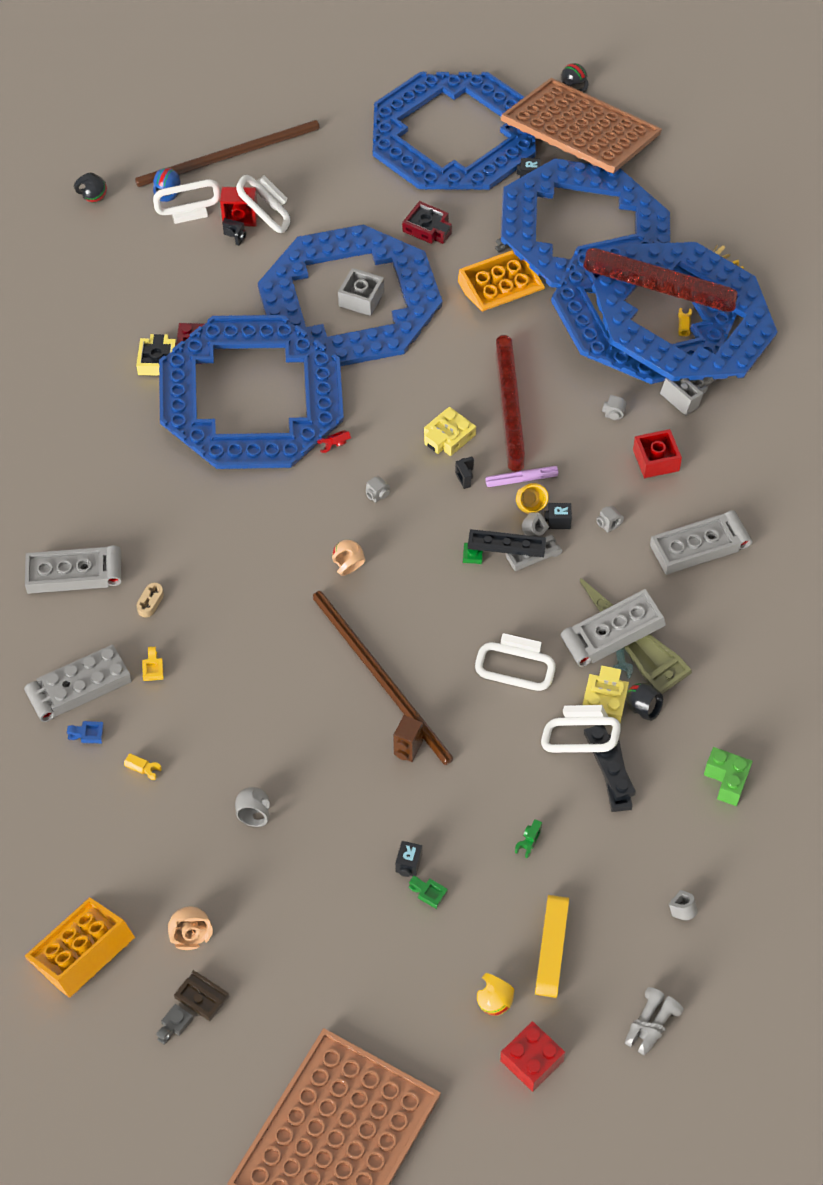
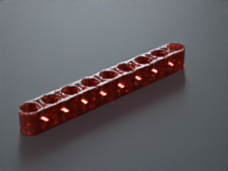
[583,248,738,312]
[496,335,525,472]

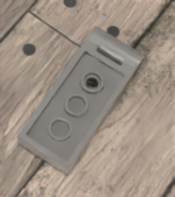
[650,510,753,575]
[25,545,121,594]
[561,589,666,667]
[24,644,131,722]

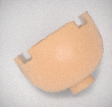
[168,906,212,950]

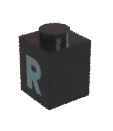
[517,158,541,178]
[544,503,572,529]
[395,841,422,877]

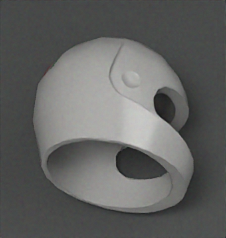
[235,787,270,827]

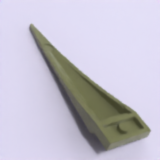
[580,578,692,694]

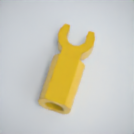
[678,308,692,337]
[124,753,162,780]

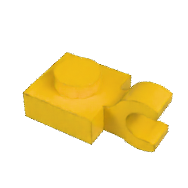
[142,646,164,681]

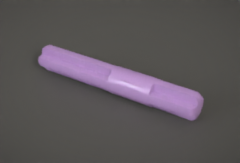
[485,466,558,487]

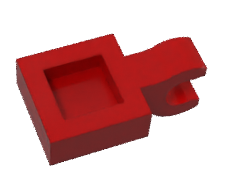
[317,430,351,453]

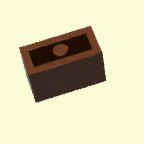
[393,715,423,762]

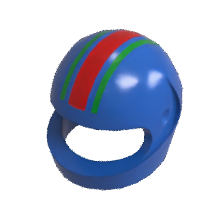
[153,168,181,202]

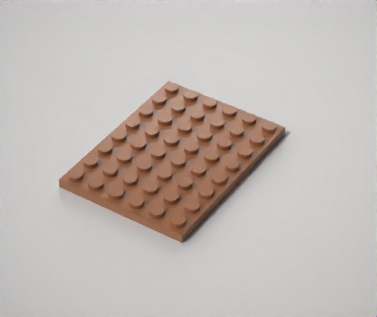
[501,78,662,174]
[227,1028,441,1185]

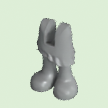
[625,987,684,1055]

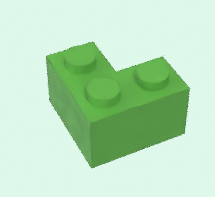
[704,747,753,806]

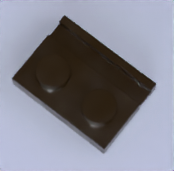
[174,970,229,1021]

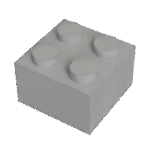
[338,268,385,316]

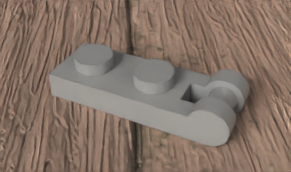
[506,535,562,571]

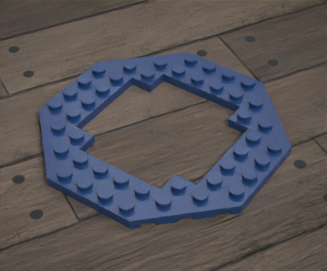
[373,72,536,190]
[501,158,670,293]
[258,225,442,367]
[551,233,737,384]
[592,242,778,381]
[159,315,344,469]

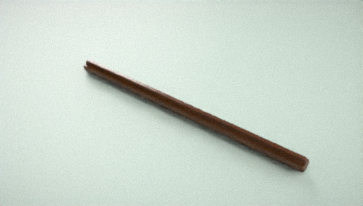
[135,120,320,187]
[313,591,453,765]

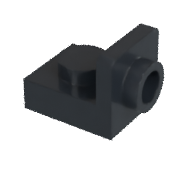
[222,218,246,246]
[455,456,474,489]

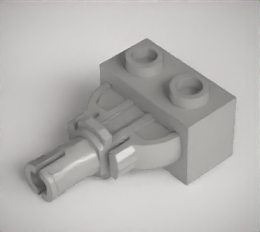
[660,377,716,416]

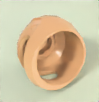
[332,540,365,576]

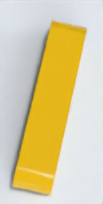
[535,895,569,998]

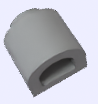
[602,395,627,420]
[366,476,390,503]
[596,506,624,533]
[522,513,549,536]
[669,890,698,920]

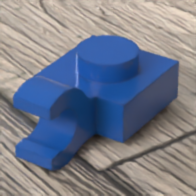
[67,721,104,744]

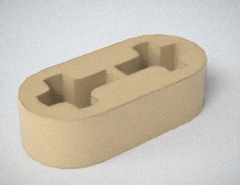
[136,583,164,618]

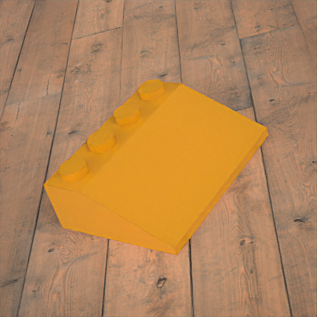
[458,250,545,312]
[25,897,135,998]

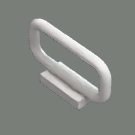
[236,175,290,233]
[153,179,221,224]
[475,633,556,691]
[541,705,621,753]

